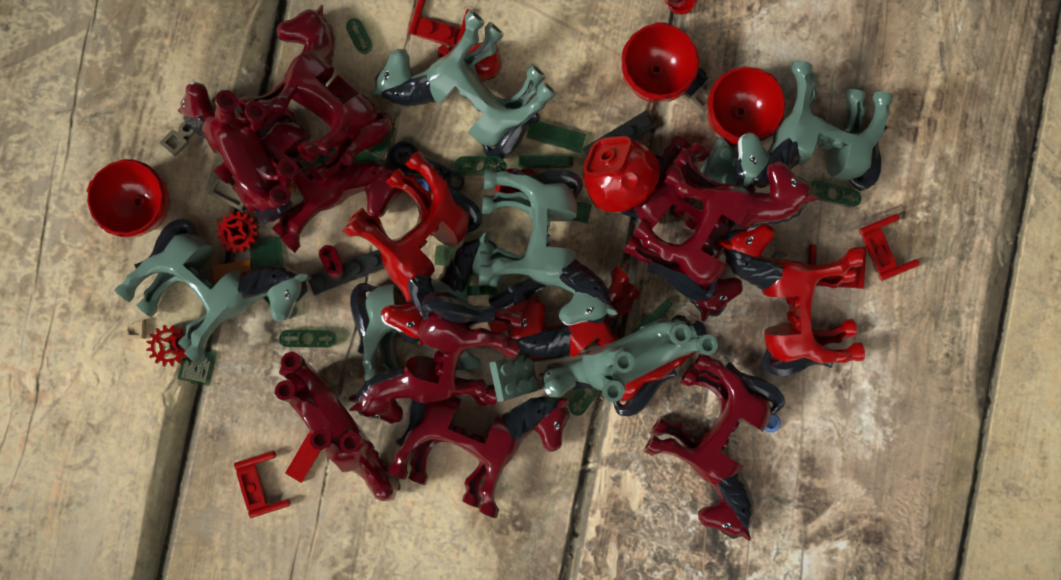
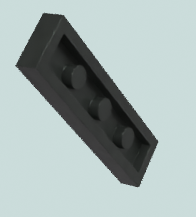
[582,110,657,158]
[308,249,384,295]

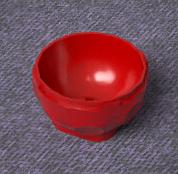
[621,22,699,102]
[707,66,786,145]
[583,136,660,213]
[86,159,171,237]

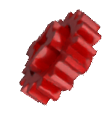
[216,211,260,253]
[146,325,187,367]

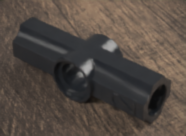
[488,277,546,309]

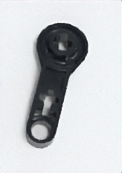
[388,141,465,191]

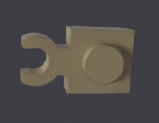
[688,80,714,114]
[159,122,195,157]

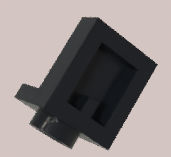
[685,67,708,99]

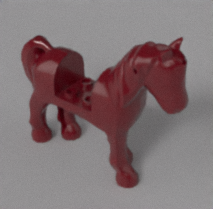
[237,4,392,184]
[213,107,407,253]
[275,351,401,502]

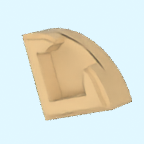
[124,320,146,339]

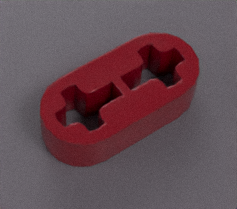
[318,245,345,279]

